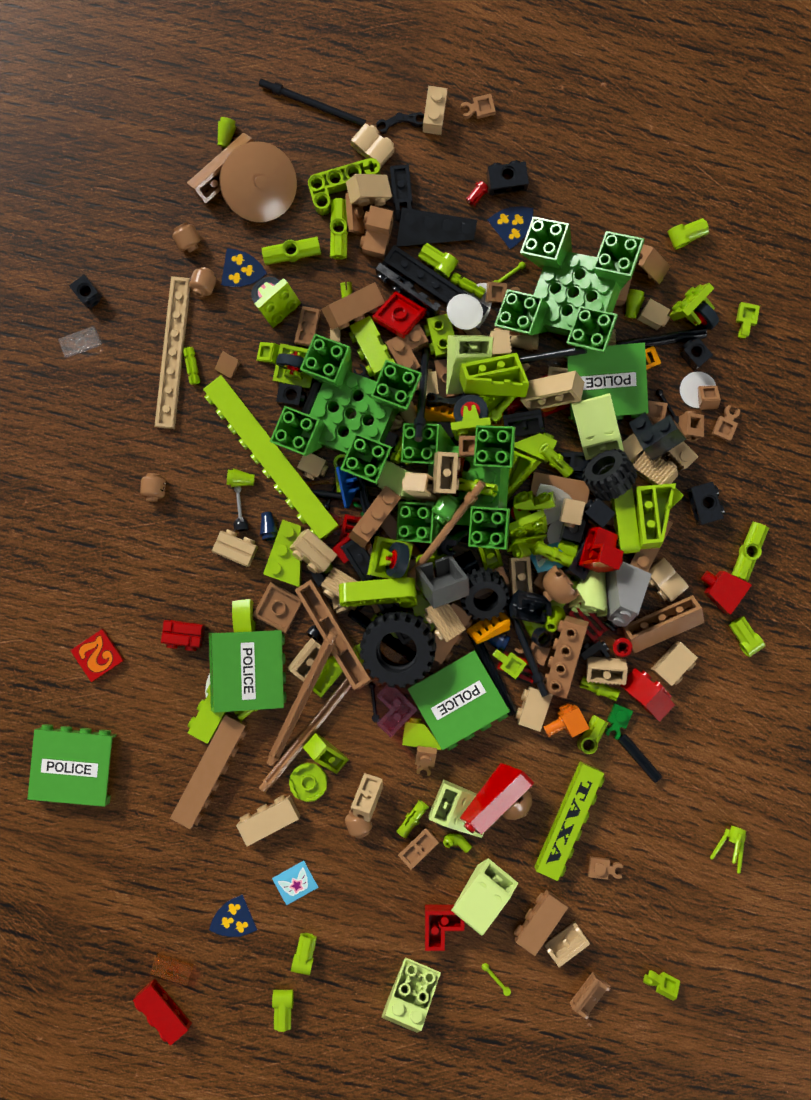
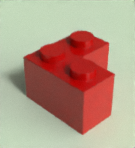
[579,527,624,573]
[620,668,675,722]
[425,904,464,951]

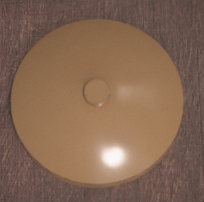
[220,142,297,222]

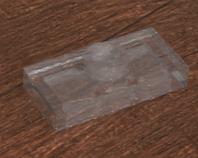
[58,326,102,358]

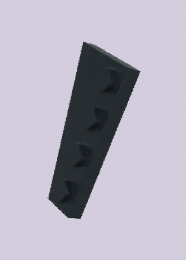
[396,207,477,247]
[375,263,441,318]

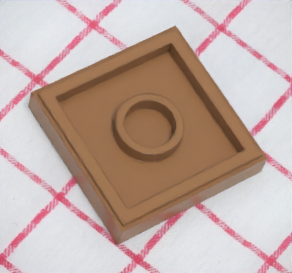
[253,582,303,634]

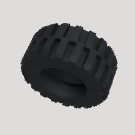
[360,609,436,688]

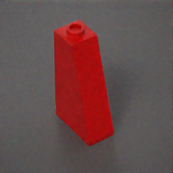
[460,763,534,835]

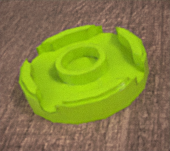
[289,762,328,802]

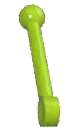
[493,262,526,283]
[482,963,511,996]

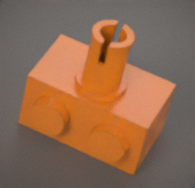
[543,703,590,738]

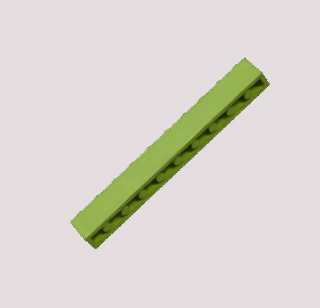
[203,375,340,541]

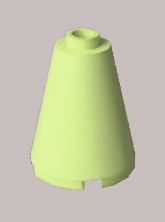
[569,570,608,617]

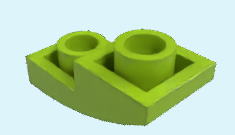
[513,491,556,510]
[232,599,255,632]

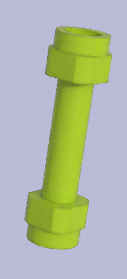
[488,396,516,424]

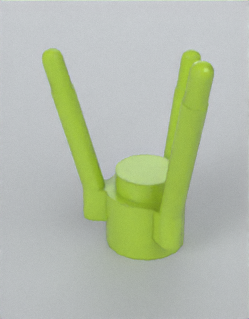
[710,825,747,874]

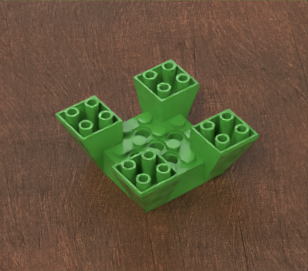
[494,217,645,353]
[270,334,422,484]
[396,423,516,550]

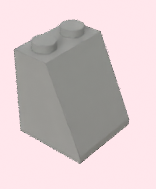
[605,562,652,627]

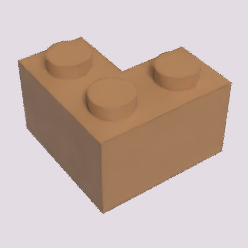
[360,206,394,259]
[385,324,428,372]

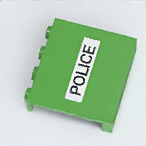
[567,343,649,423]
[209,630,286,713]
[408,650,510,751]
[27,724,117,807]

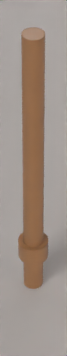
[409,480,486,577]

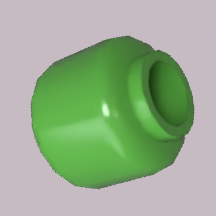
[432,494,460,525]

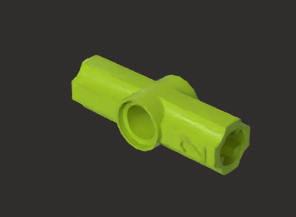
[330,198,348,260]
[262,237,321,265]
[732,522,769,581]

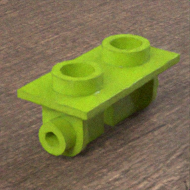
[507,535,547,558]

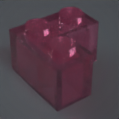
[376,683,418,738]

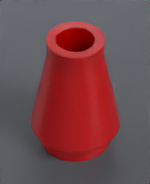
[613,638,633,657]

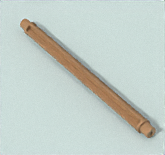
[267,631,338,766]
[259,678,352,793]

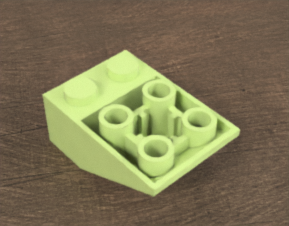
[446,335,493,394]
[571,393,624,460]
[429,779,484,838]
[451,858,518,936]
[381,957,441,1033]

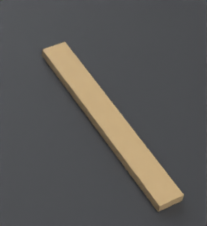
[154,276,190,429]

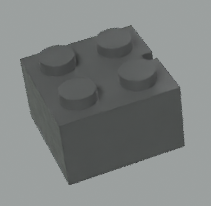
[415,555,469,609]

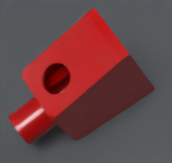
[701,570,752,615]

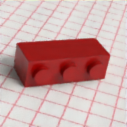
[133,979,192,1046]

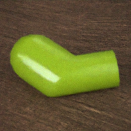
[443,834,472,853]

